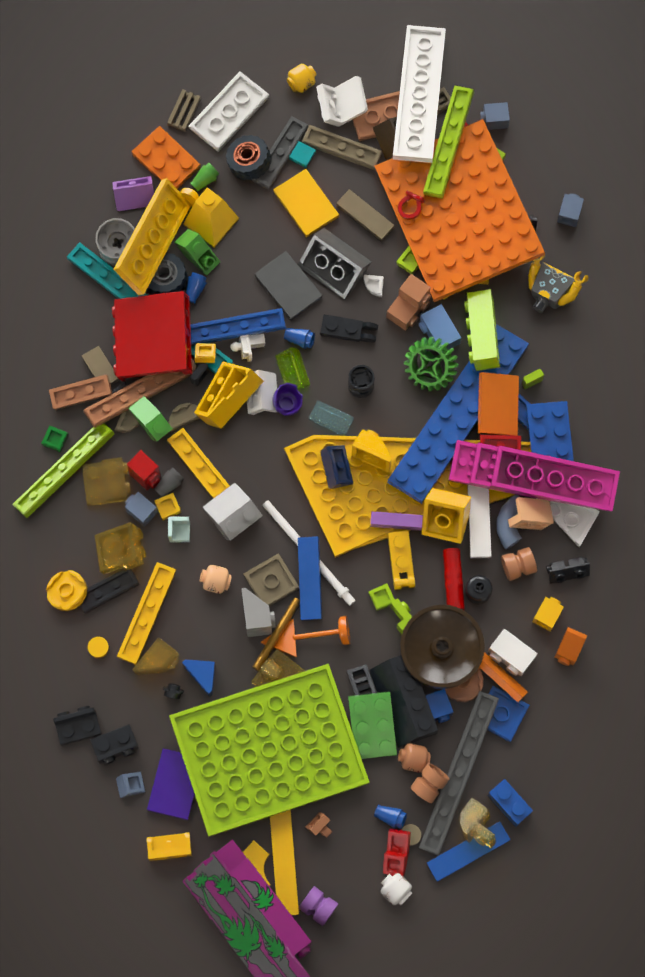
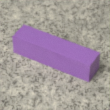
[370,511,423,531]

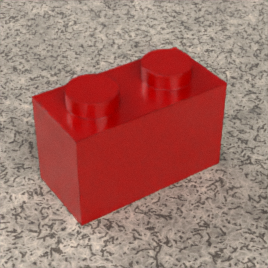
[127,450,161,491]

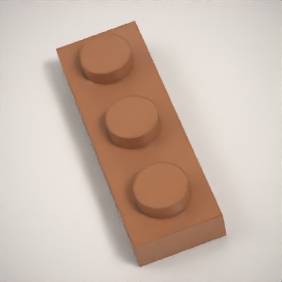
[49,374,112,410]

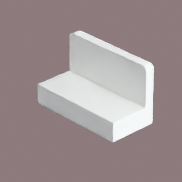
[247,370,278,415]

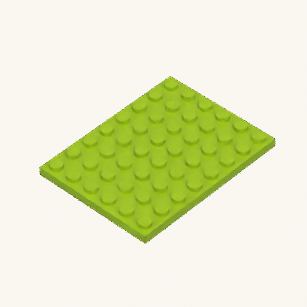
[169,664,370,837]

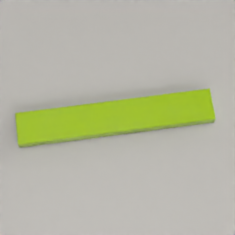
[423,86,474,199]
[13,423,114,518]

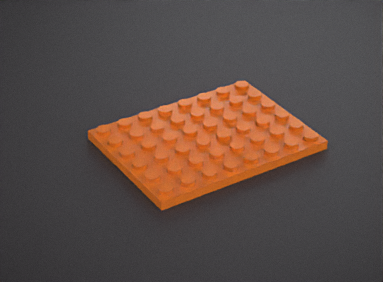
[375,119,545,302]

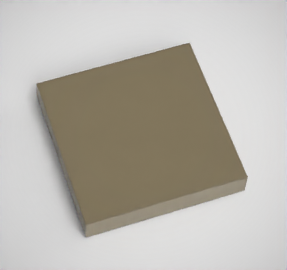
[243,553,300,607]

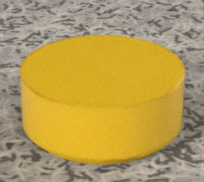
[180,188,199,207]
[88,637,109,658]

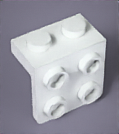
[316,76,368,127]

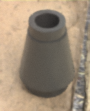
[155,467,184,497]

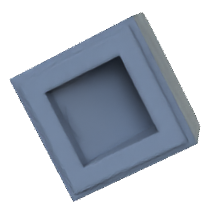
[116,772,145,798]

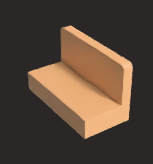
[508,497,554,530]

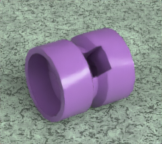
[298,886,338,927]

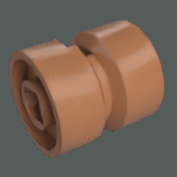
[501,547,537,581]
[411,763,450,803]

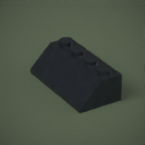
[369,655,438,748]

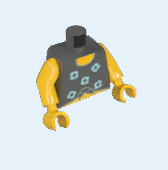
[528,255,589,313]

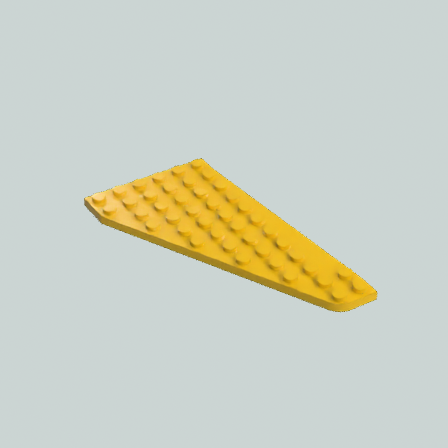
[284,435,531,558]

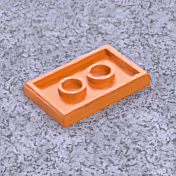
[478,372,519,436]

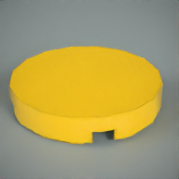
[46,570,87,611]

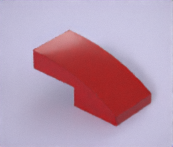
[383,828,411,877]

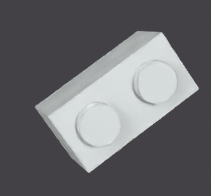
[488,629,538,676]

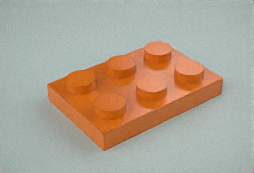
[131,126,201,189]

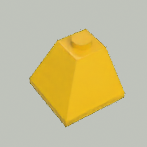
[183,188,239,248]
[352,429,392,473]

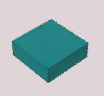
[289,141,316,168]

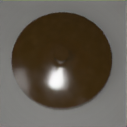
[400,605,485,689]

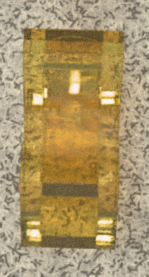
[459,798,496,848]

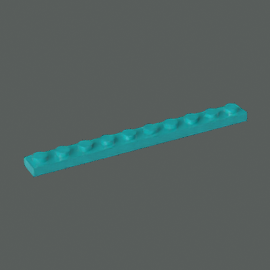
[67,242,233,374]

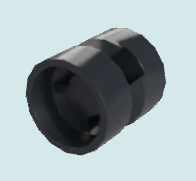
[348,365,375,398]

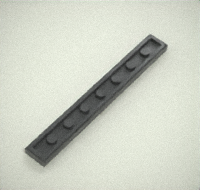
[419,691,499,856]

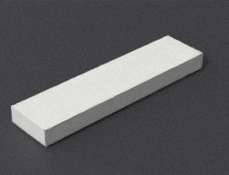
[468,485,491,558]

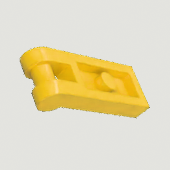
[387,530,415,590]

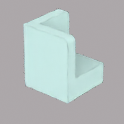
[168,517,190,542]

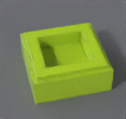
[522,369,544,390]
[368,583,395,611]

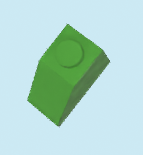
[128,396,173,441]

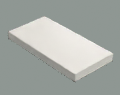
[189,71,269,152]

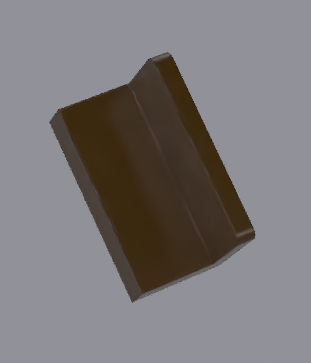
[373,117,397,161]

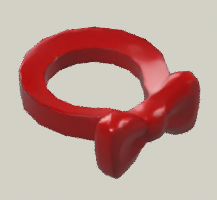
[398,190,425,220]

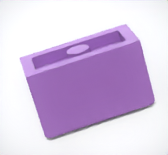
[112,176,154,211]

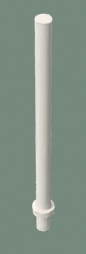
[262,500,356,606]

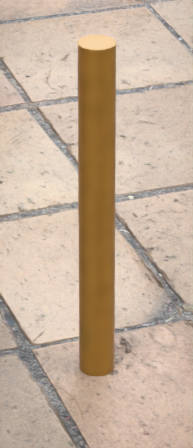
[253,598,300,671]

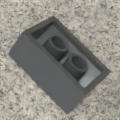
[298,228,372,299]

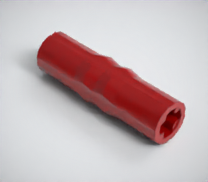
[443,548,465,610]

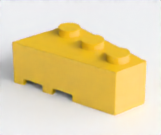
[194,361,264,429]

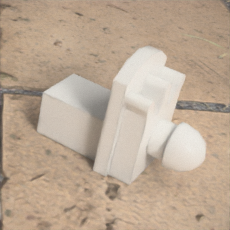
[230,334,265,362]

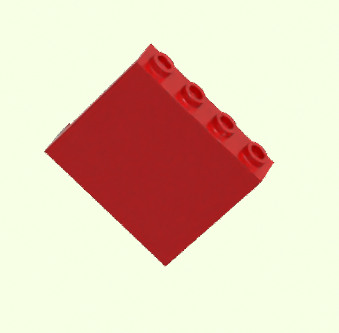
[112,291,192,382]

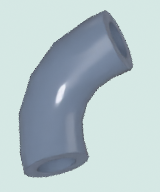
[496,494,522,550]

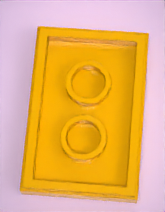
[273,169,339,238]

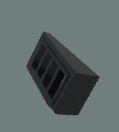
[347,664,377,696]

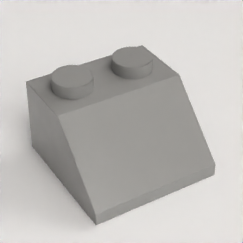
[202,483,263,541]
[242,588,276,637]

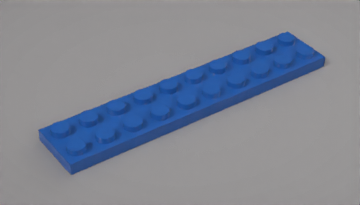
[387,324,529,504]

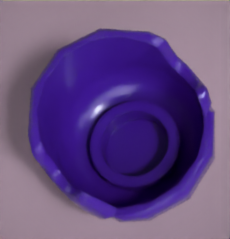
[272,383,303,416]

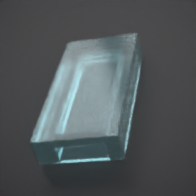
[309,400,354,436]

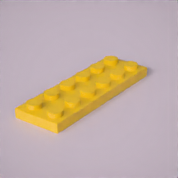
[113,178,191,295]

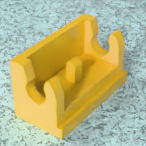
[147,832,192,861]

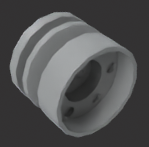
[95,218,135,267]

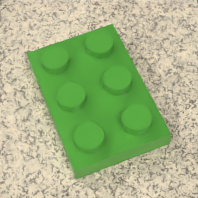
[348,692,397,759]

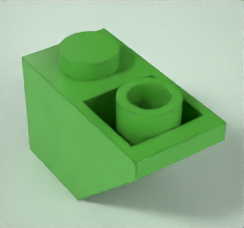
[174,229,220,275]

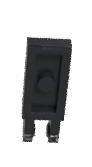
[320,314,379,342]

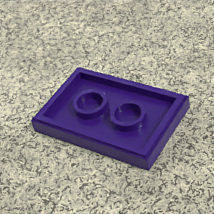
[147,748,195,820]

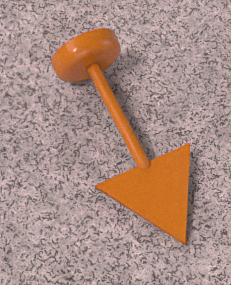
[261,616,350,657]

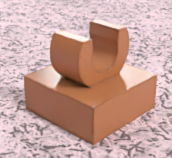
[305,812,332,838]

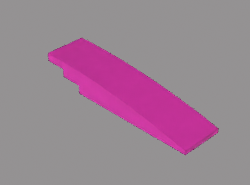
[448,440,620,512]

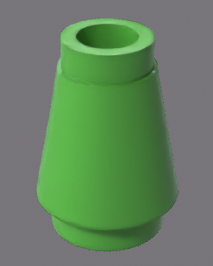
[190,163,219,191]

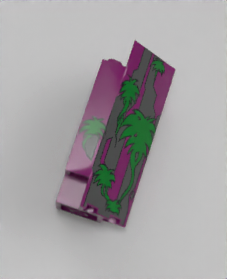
[182,839,312,977]

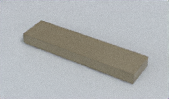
[302,125,382,170]

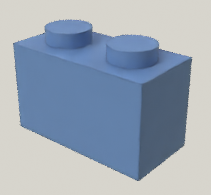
[419,304,461,354]

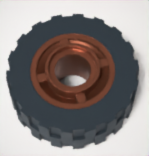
[226,135,272,181]

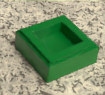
[41,425,69,452]

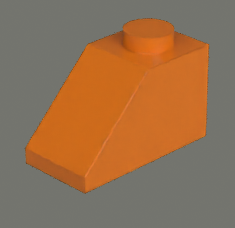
[555,627,588,666]

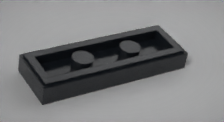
[80,566,139,614]

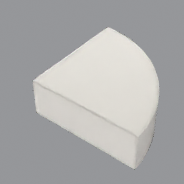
[364,275,384,297]

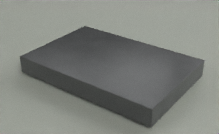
[255,251,323,320]

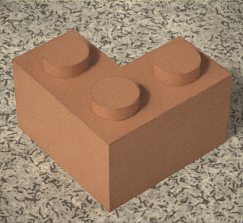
[386,274,431,331]

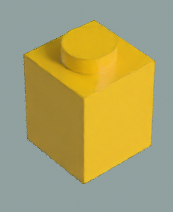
[532,597,564,632]

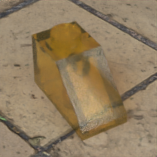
[132,637,179,676]

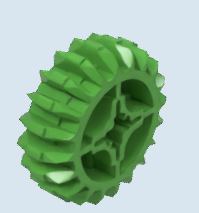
[404,337,458,391]

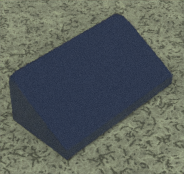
[320,445,354,489]

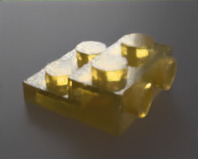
[82,457,131,506]
[95,522,146,574]

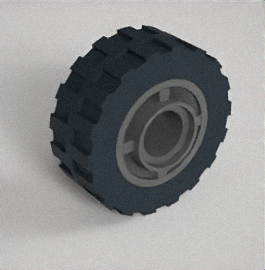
[147,252,188,295]

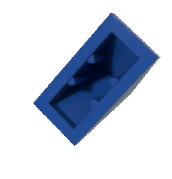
[182,660,216,697]

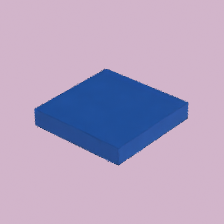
[487,686,530,742]

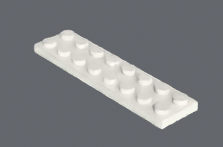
[393,25,446,163]

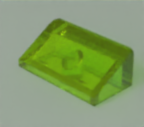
[275,347,310,389]

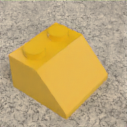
[421,488,471,544]

